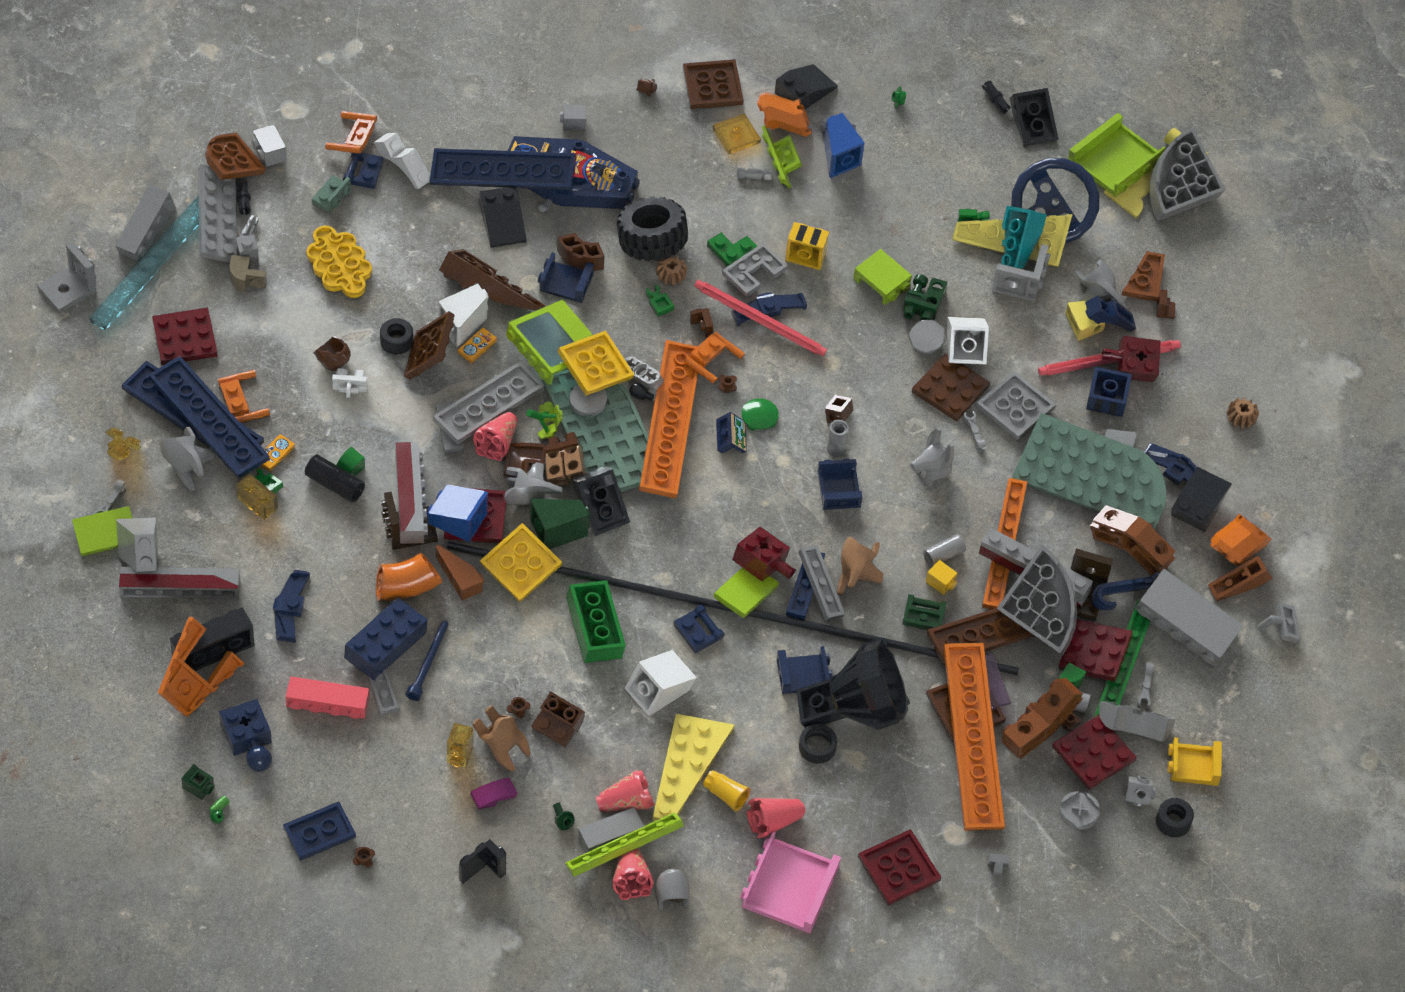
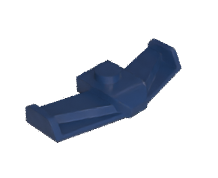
[731,292,807,326]
[1144,443,1197,485]
[273,570,310,643]

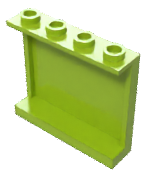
[1068,113,1166,197]

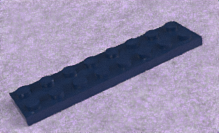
[430,148,577,190]
[149,356,270,479]
[122,360,264,447]

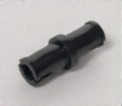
[982,81,1011,114]
[236,180,251,215]

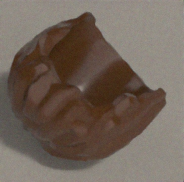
[313,335,351,371]

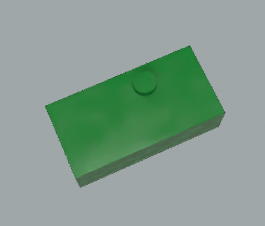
[566,580,626,663]

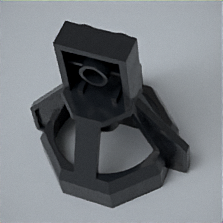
[796,637,910,730]

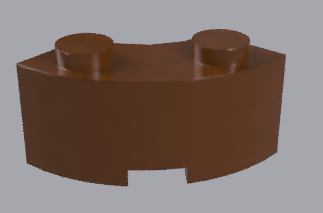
[557,233,605,271]

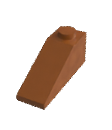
[435,545,484,600]
[1208,556,1273,601]

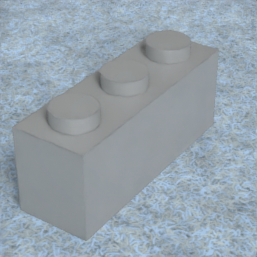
[578,807,644,853]

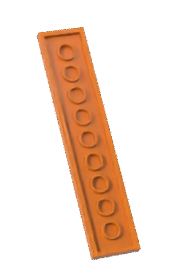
[639,340,698,499]
[944,643,1005,831]

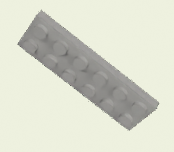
[198,164,237,263]
[433,362,544,445]

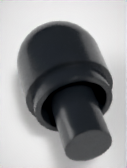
[629,383,655,402]

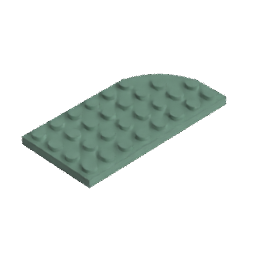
[542,369,648,492]
[1012,413,1166,530]

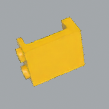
[1167,737,1222,786]

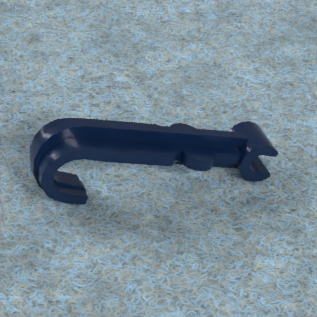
[1091,572,1160,611]

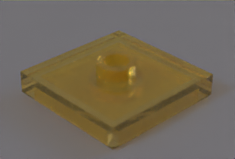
[713,113,761,154]

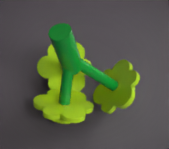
[526,401,563,440]

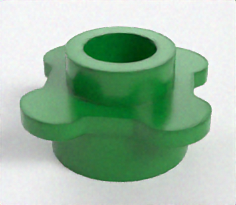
[892,86,906,108]

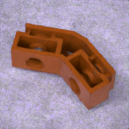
[1090,506,1176,576]
[1001,678,1083,759]

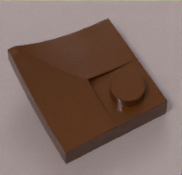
[503,443,547,478]

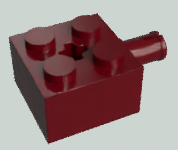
[1101,336,1161,382]
[732,526,796,581]

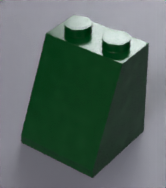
[530,498,591,549]

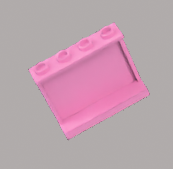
[740,832,841,934]

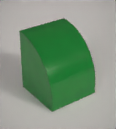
[337,446,365,476]
[1058,663,1086,689]

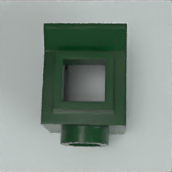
[181,764,215,800]

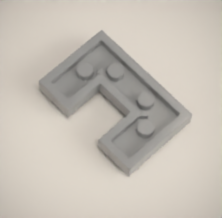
[722,242,788,297]

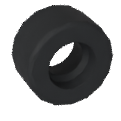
[380,318,413,355]
[1156,798,1194,837]

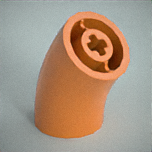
[376,553,443,601]

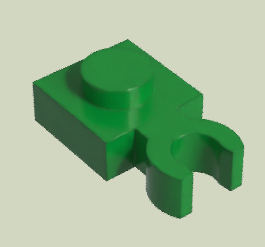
[957,208,990,222]
[646,284,674,317]
[249,469,284,498]

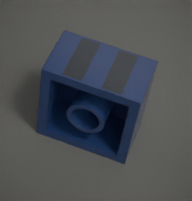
[1086,367,1132,417]

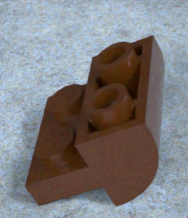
[531,691,585,748]

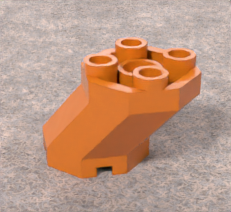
[757,92,812,137]
[1210,514,1272,567]

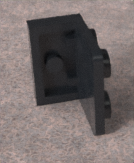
[459,839,507,884]

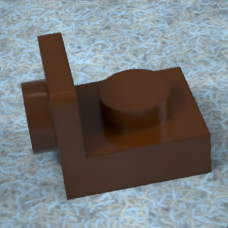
[1156,289,1176,319]
[690,308,713,338]

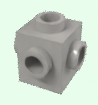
[1125,776,1156,806]

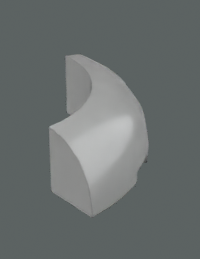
[1099,701,1176,742]

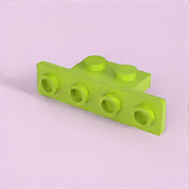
[761,125,803,189]

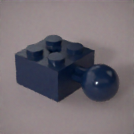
[219,699,272,772]

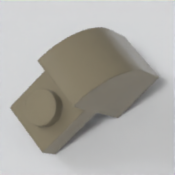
[229,255,267,292]

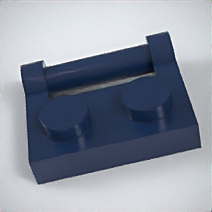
[343,152,384,189]
[674,605,725,653]

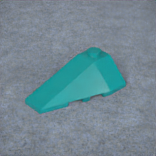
[1002,206,1047,282]

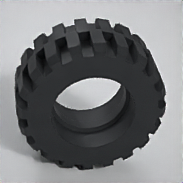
[617,196,689,262]

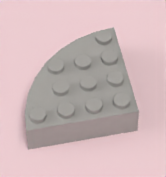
[1150,127,1225,222]
[997,545,1077,656]

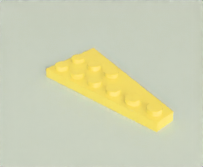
[952,214,1072,267]
[653,714,735,821]

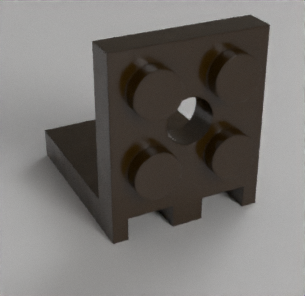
[381,492,438,550]
[1071,548,1114,621]

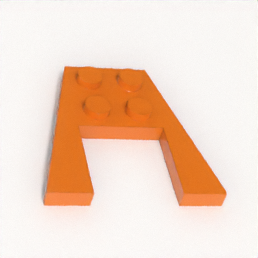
[158,616,244,717]

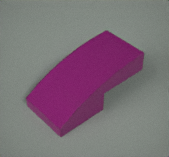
[470,777,518,810]

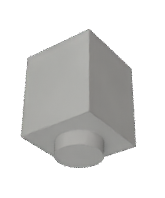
[560,105,586,130]
[236,234,259,263]

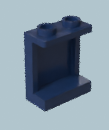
[817,459,862,510]

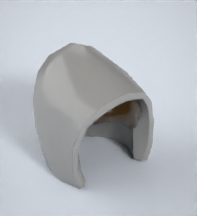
[655,868,690,910]

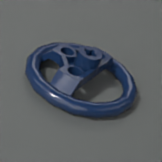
[1011,158,1100,244]

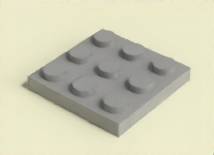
[976,371,1056,441]

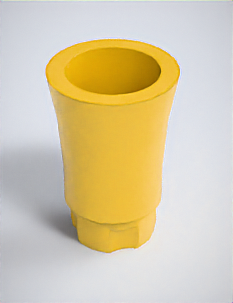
[703,770,751,812]

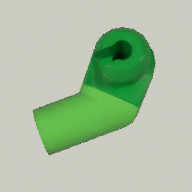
[210,795,230,824]

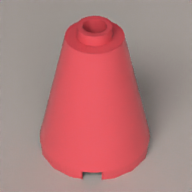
[747,798,805,838]

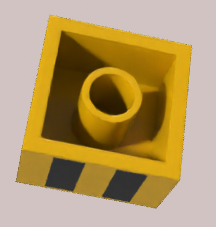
[785,222,829,270]

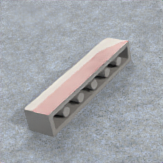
[395,442,428,544]
[979,528,1093,607]
[119,566,240,599]

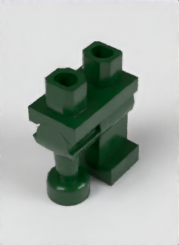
[903,274,948,321]

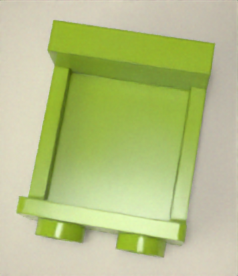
[853,249,912,305]

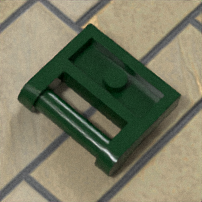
[902,594,947,630]

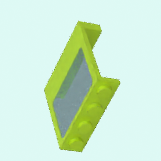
[506,300,593,386]

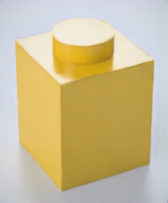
[926,560,958,595]

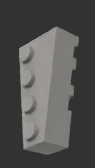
[115,184,176,261]

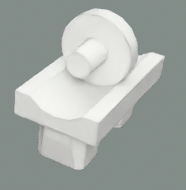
[332,368,367,398]

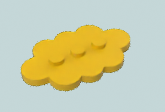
[306,225,372,298]

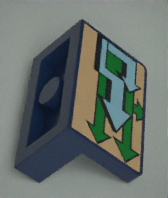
[716,412,746,454]

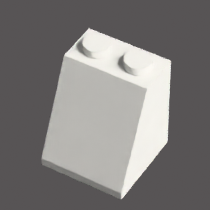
[439,284,489,350]
[947,317,989,364]
[625,650,697,716]

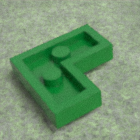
[707,232,757,267]

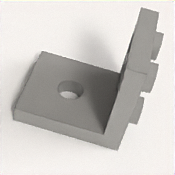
[38,241,97,314]
[992,244,1050,302]

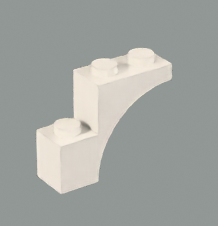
[374,133,430,189]

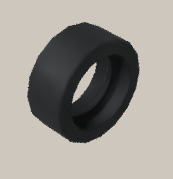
[799,724,837,764]

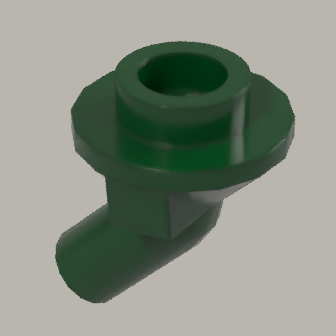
[553,802,575,830]

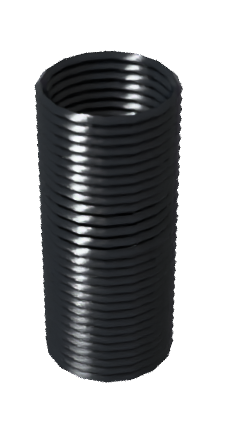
[304,454,365,503]

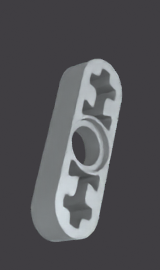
[625,356,664,389]

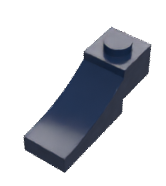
[1085,295,1136,332]

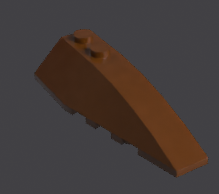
[439,249,546,311]

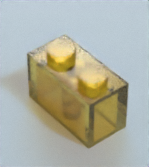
[236,474,278,520]
[447,723,473,768]

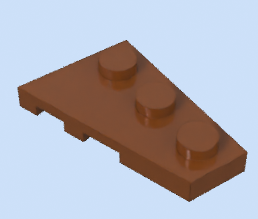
[1121,251,1165,302]

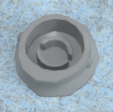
[909,320,945,355]

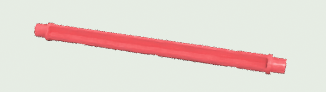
[694,280,827,357]
[1038,340,1181,376]

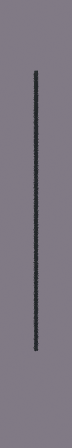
[447,541,1019,675]

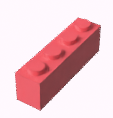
[286,676,370,719]

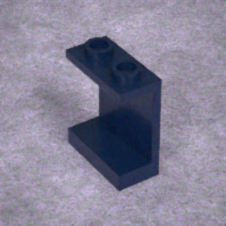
[538,252,594,303]
[776,646,833,694]

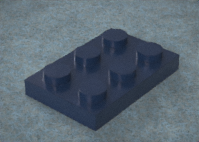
[283,801,356,861]

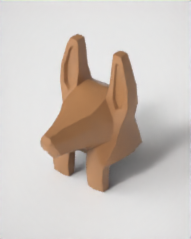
[837,536,884,596]
[472,706,531,772]

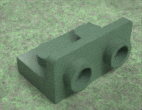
[312,175,352,213]

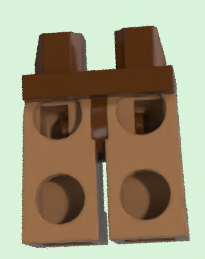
[544,432,586,487]

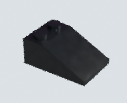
[775,64,838,110]
[1009,88,1059,146]
[479,186,527,248]
[572,466,630,536]
[1171,467,1232,532]

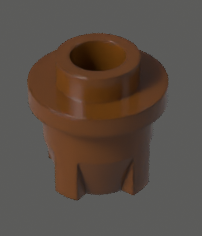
[636,78,657,97]

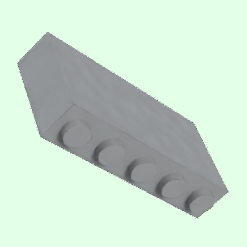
[1135,569,1243,666]

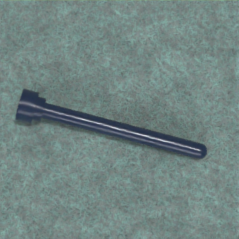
[405,621,448,701]

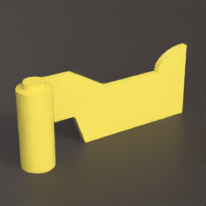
[1104,128,1208,218]

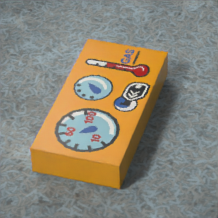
[458,328,497,364]
[261,434,295,472]

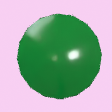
[741,398,779,431]

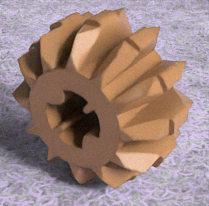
[656,256,687,286]
[1227,397,1259,429]

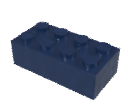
[344,598,428,680]

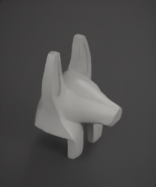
[1075,259,1128,309]
[160,427,214,491]
[910,427,954,487]
[504,462,563,505]

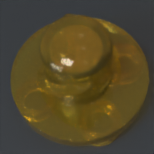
[105,427,142,461]

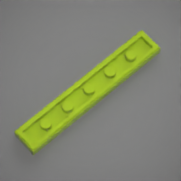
[565,813,684,877]

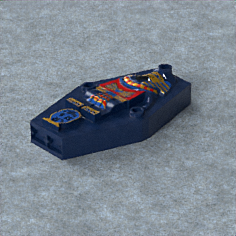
[508,136,640,209]

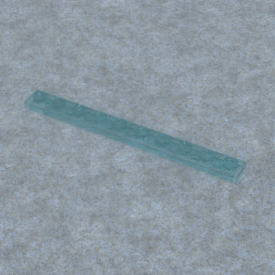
[89,195,199,330]

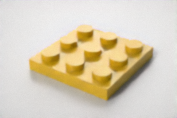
[557,331,634,396]
[480,523,563,602]

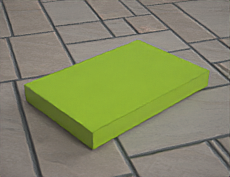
[72,506,133,556]
[713,568,779,618]

